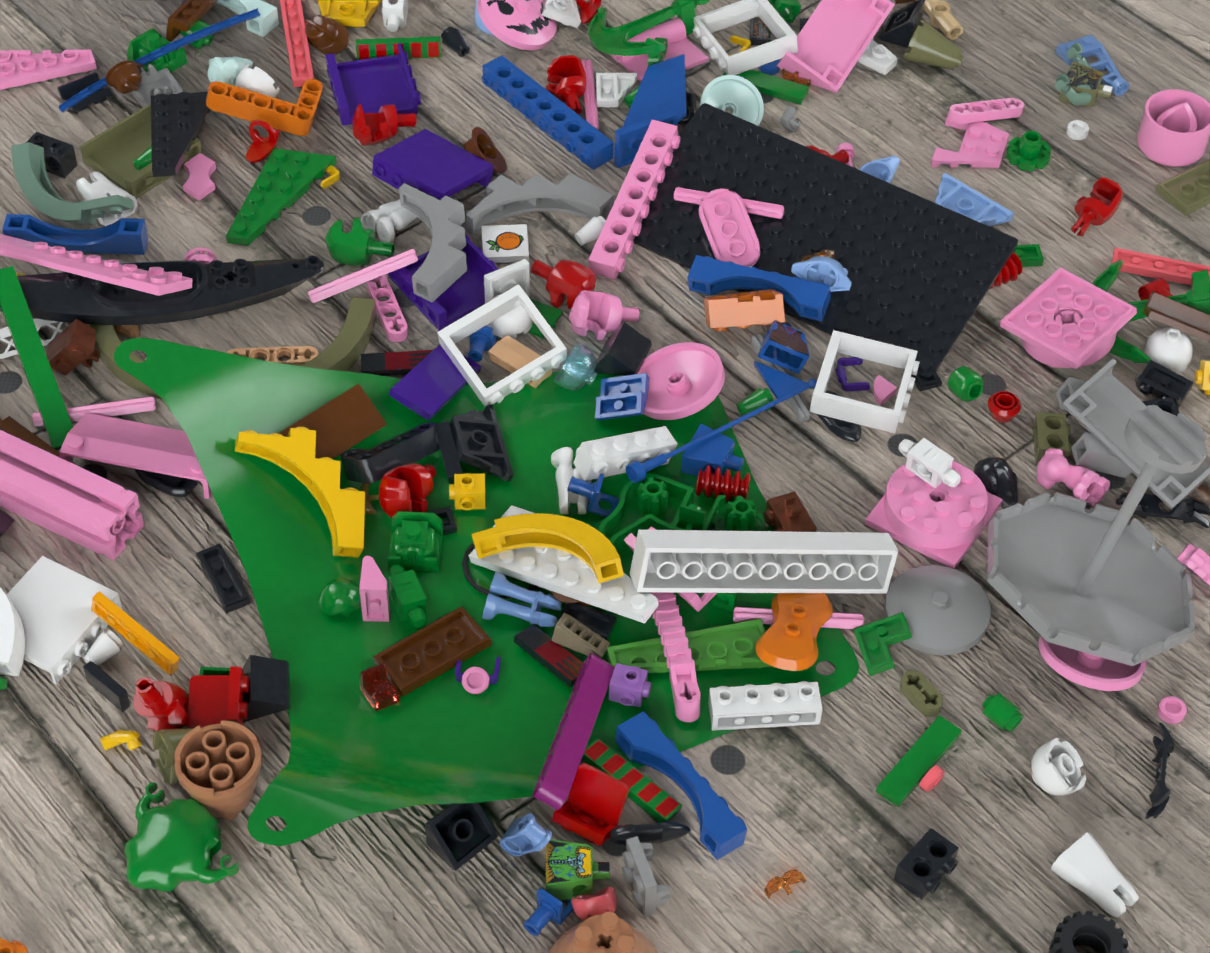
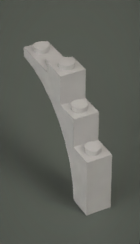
[465,173,614,235]
[399,183,467,303]

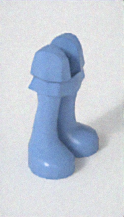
[482,572,562,627]

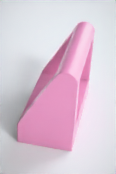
[359,556,390,622]

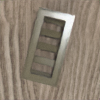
[552,613,610,659]

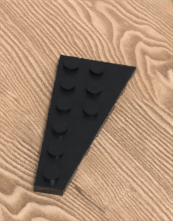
[151,91,211,177]

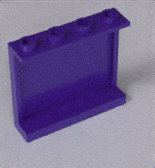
[325,43,421,126]
[372,129,494,200]
[388,234,498,331]

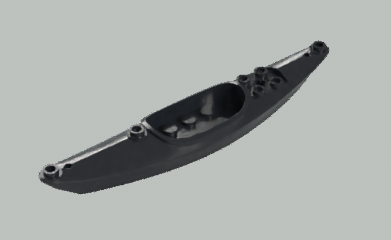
[0,256,324,325]

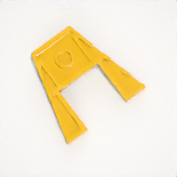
[317,0,382,28]

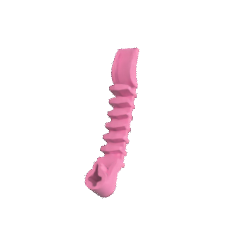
[650,592,700,722]

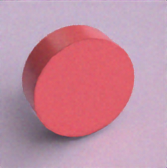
[919,765,945,792]

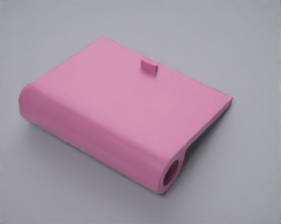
[612,18,709,82]

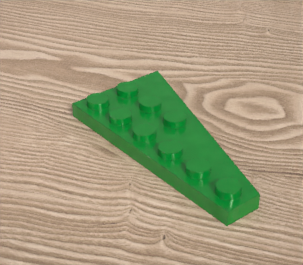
[226,148,337,246]

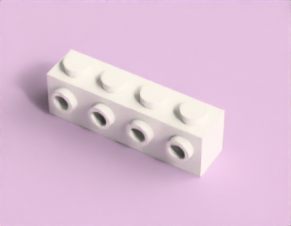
[573,426,677,481]
[708,681,822,731]

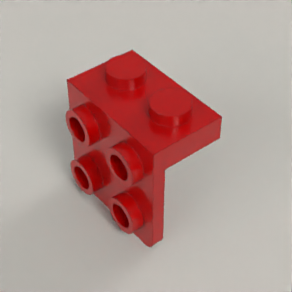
[187,667,249,729]
[552,763,629,846]

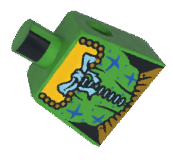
[546,839,610,900]

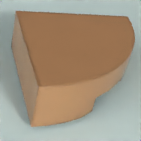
[114,325,140,338]

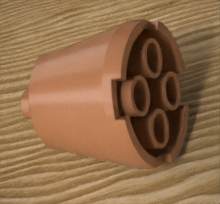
[174,720,262,820]

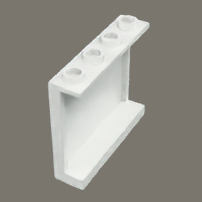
[6,556,122,684]

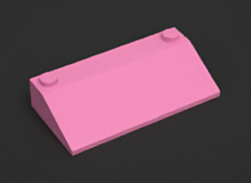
[777,0,895,93]
[59,413,212,499]

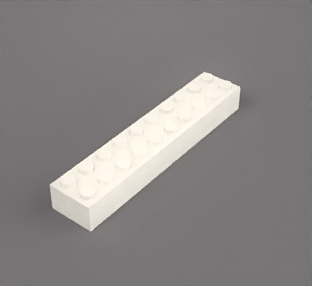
[630,530,899,594]

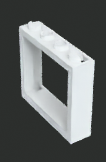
[692,0,798,75]
[437,284,567,407]
[809,330,920,433]

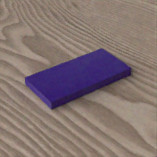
[389,344,482,421]

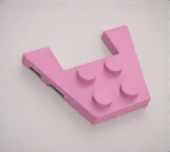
[931,112,1009,168]

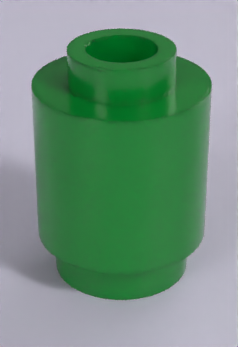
[982,693,1024,733]

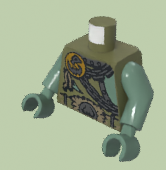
[1055,43,1113,107]

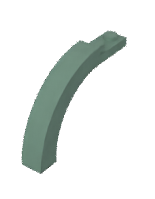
[11,142,132,226]

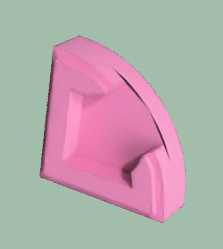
[873,375,897,405]

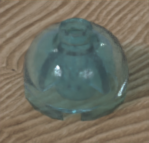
[553,341,598,391]

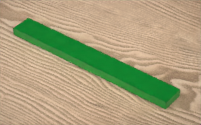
[0,266,73,450]

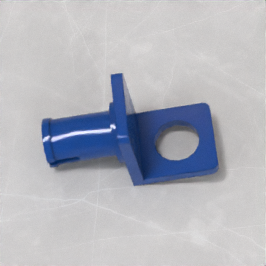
[468,326,498,362]
[567,473,619,518]
[524,888,573,936]

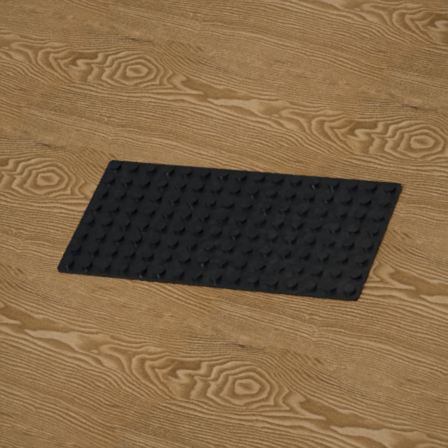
[619,103,1018,379]

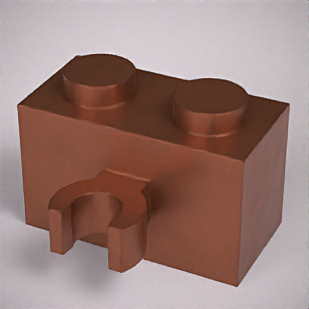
[46,319,100,376]
[764,491,817,532]

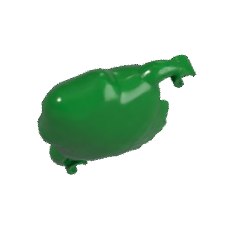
[124,782,239,892]

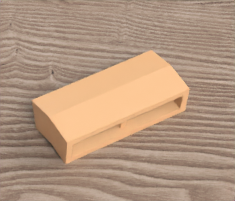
[488,335,552,389]

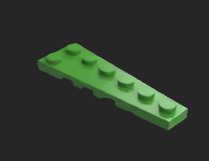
[607,619,773,673]

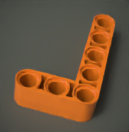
[206,79,323,136]

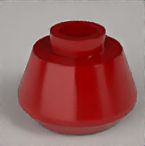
[988,391,1021,422]

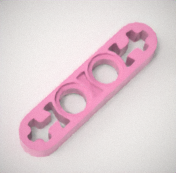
[947,98,1024,124]
[366,275,408,342]

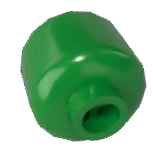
[180,20,214,49]
[948,366,984,402]

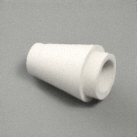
[575,216,606,246]
[83,629,124,666]

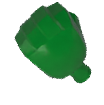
[325,217,395,266]

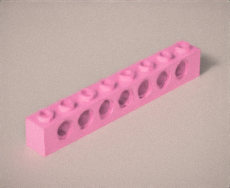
[588,119,680,280]

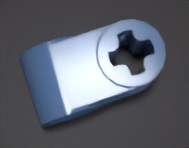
[500,813,552,856]

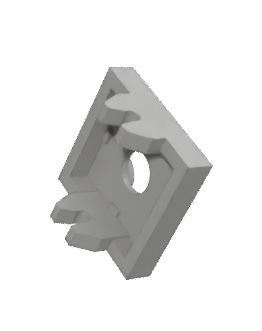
[131,64,184,108]
[622,836,671,917]

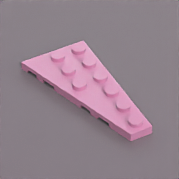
[0,49,97,91]

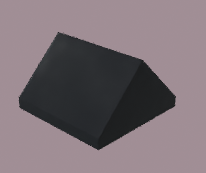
[879,0,925,48]
[592,322,652,375]
[242,655,290,723]
[425,803,499,871]

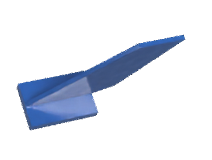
[614,54,686,168]

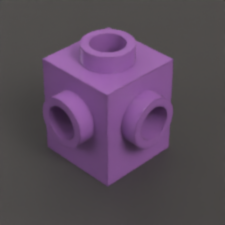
[609,663,651,707]

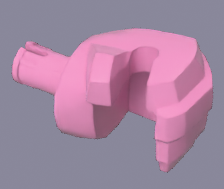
[569,290,639,341]

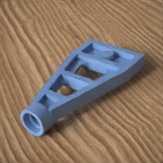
[1056,35,1129,96]

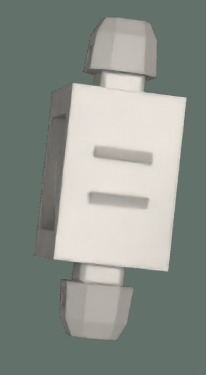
[899,438,961,488]

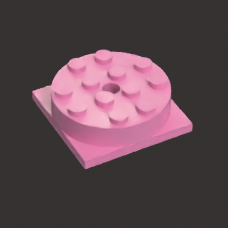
[1000,267,1137,369]
[865,461,1003,569]

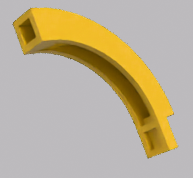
[471,513,624,583]

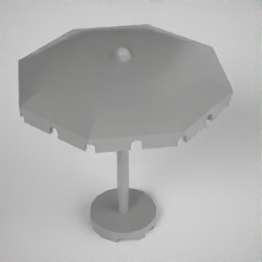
[987,405,1208,666]

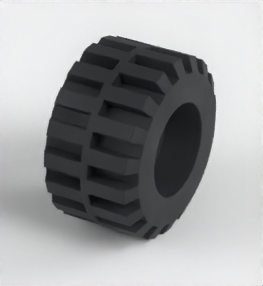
[1049,911,1129,953]

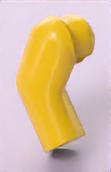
[100,730,142,751]

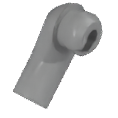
[780,106,800,132]

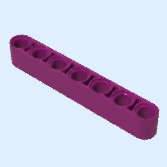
[532,653,615,810]

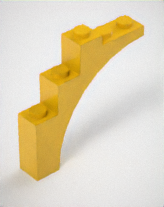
[235,427,365,558]

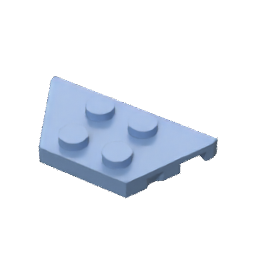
[935,173,1014,227]

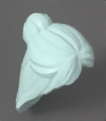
[208,57,253,86]

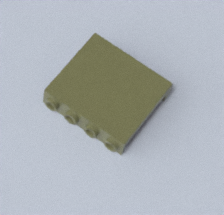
[80,104,202,199]

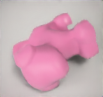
[1037,448,1110,506]

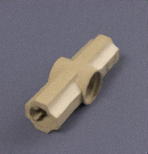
[924,0,963,40]

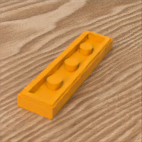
[91,591,180,676]

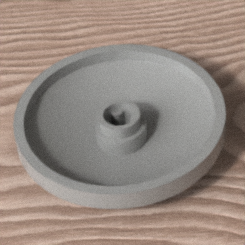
[885,565,991,655]

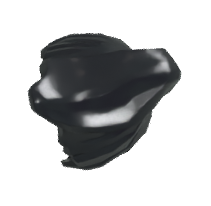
[974,456,1018,506]

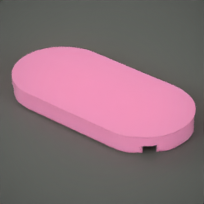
[699,188,760,267]

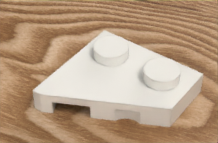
[596,73,637,108]

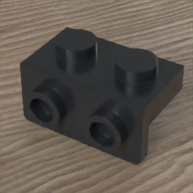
[57,72,112,112]
[1135,360,1194,409]

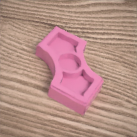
[183,153,216,201]

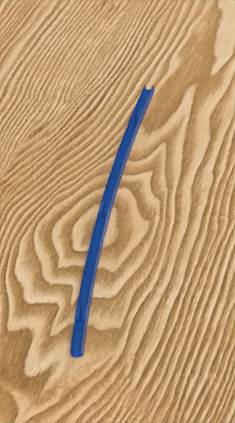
[59,8,261,113]

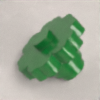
[1006,131,1051,171]

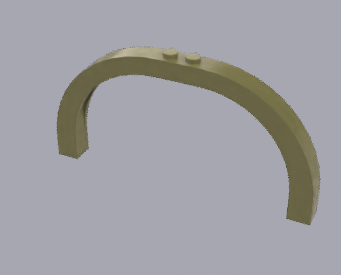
[90,297,377,399]

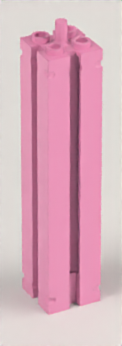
[0,430,144,561]

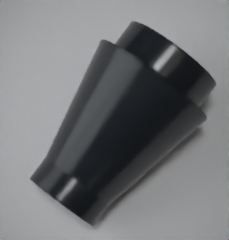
[441,27,470,57]

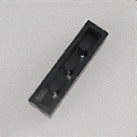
[435,421,463,484]

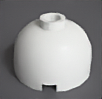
[235,64,280,98]
[487,293,533,338]
[1143,327,1193,373]
[1031,738,1086,796]

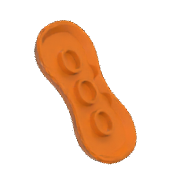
[755,593,833,671]

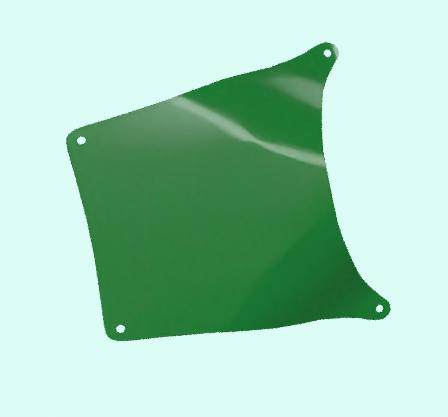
[114,338,859,846]

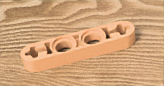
[227,346,319,366]

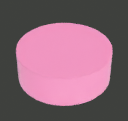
[462,667,490,694]
[1158,696,1187,724]

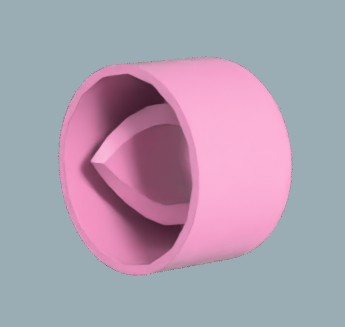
[1137,89,1210,167]

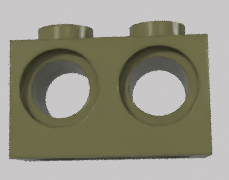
[1032,412,1073,465]

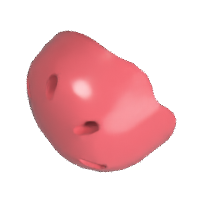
[571,887,617,920]

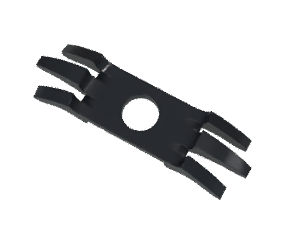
[1116,492,1210,528]
[1145,723,1174,819]

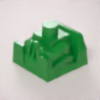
[127,28,188,73]
[388,511,444,572]

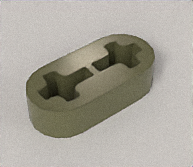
[900,671,943,716]

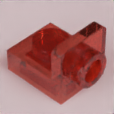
[360,663,400,711]

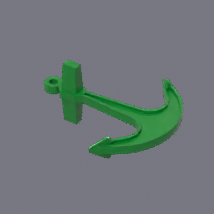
[588,0,710,58]
[1092,260,1210,364]

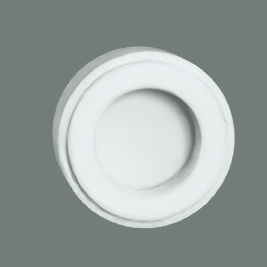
[1066,120,1089,140]

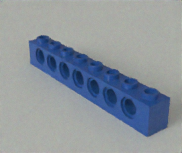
[482,55,613,170]

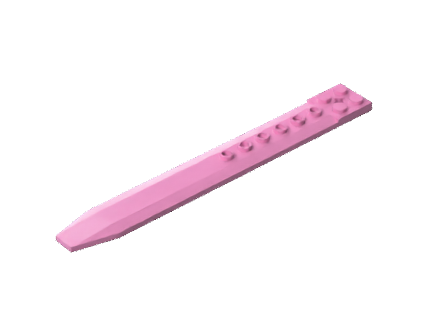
[0,234,192,296]

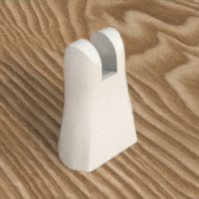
[76,171,137,226]
[1051,832,1139,918]

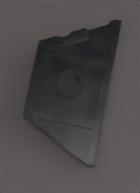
[449,404,514,482]

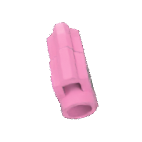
[1177,543,1210,586]

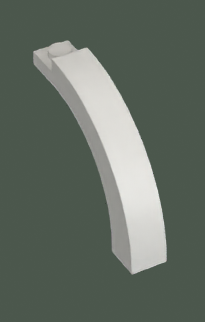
[0,588,25,676]

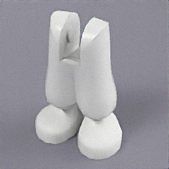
[361,199,417,243]
[551,447,592,514]

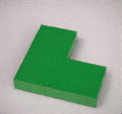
[853,612,912,676]

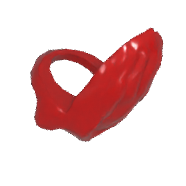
[575,0,602,24]
[246,120,281,163]

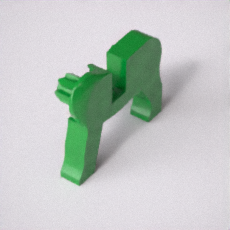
[598,474,765,612]

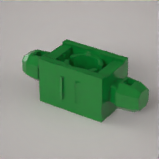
[388,564,427,627]

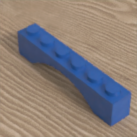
[2,214,148,255]
[687,255,831,322]
[615,711,747,860]

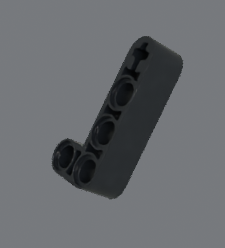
[340,423,440,484]

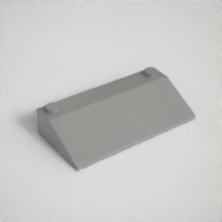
[1062,359,1210,509]

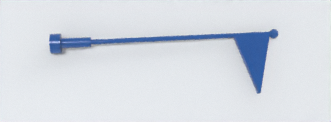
[626,361,817,483]

